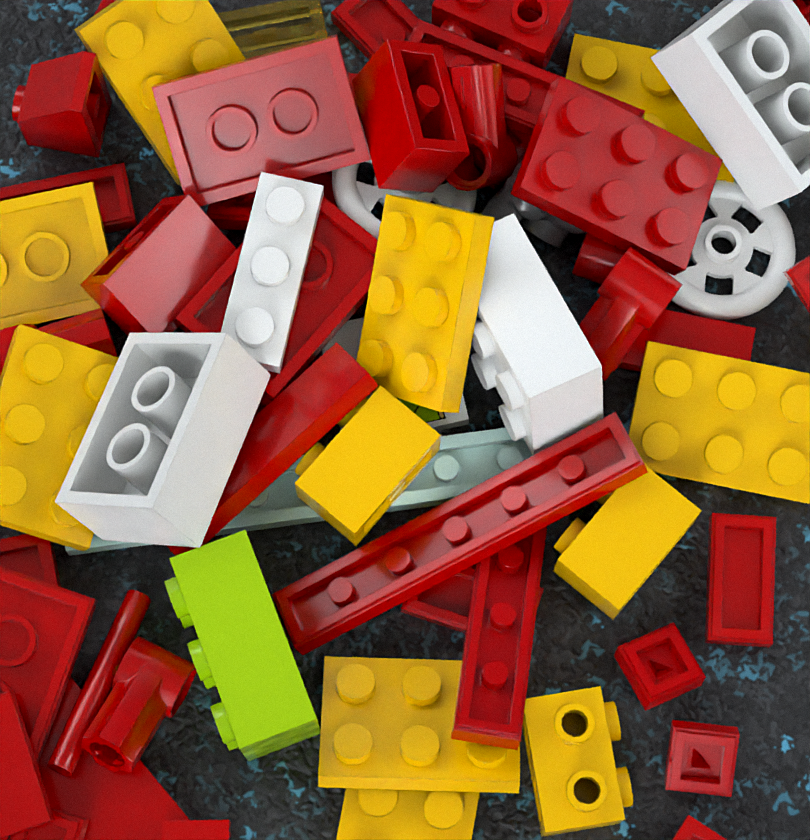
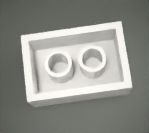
[651,0,810,211]
[471,213,603,455]
[55,333,271,548]

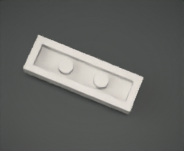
[221,172,324,373]

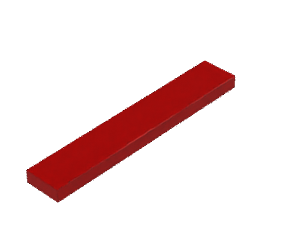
[272,412,648,655]

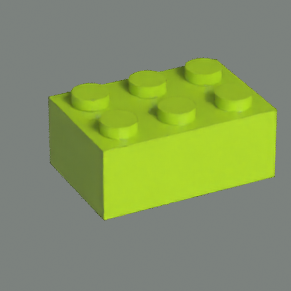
[164,530,320,762]

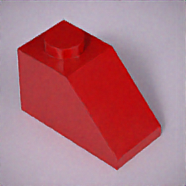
[12,51,112,158]

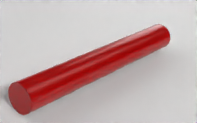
[47,590,151,776]

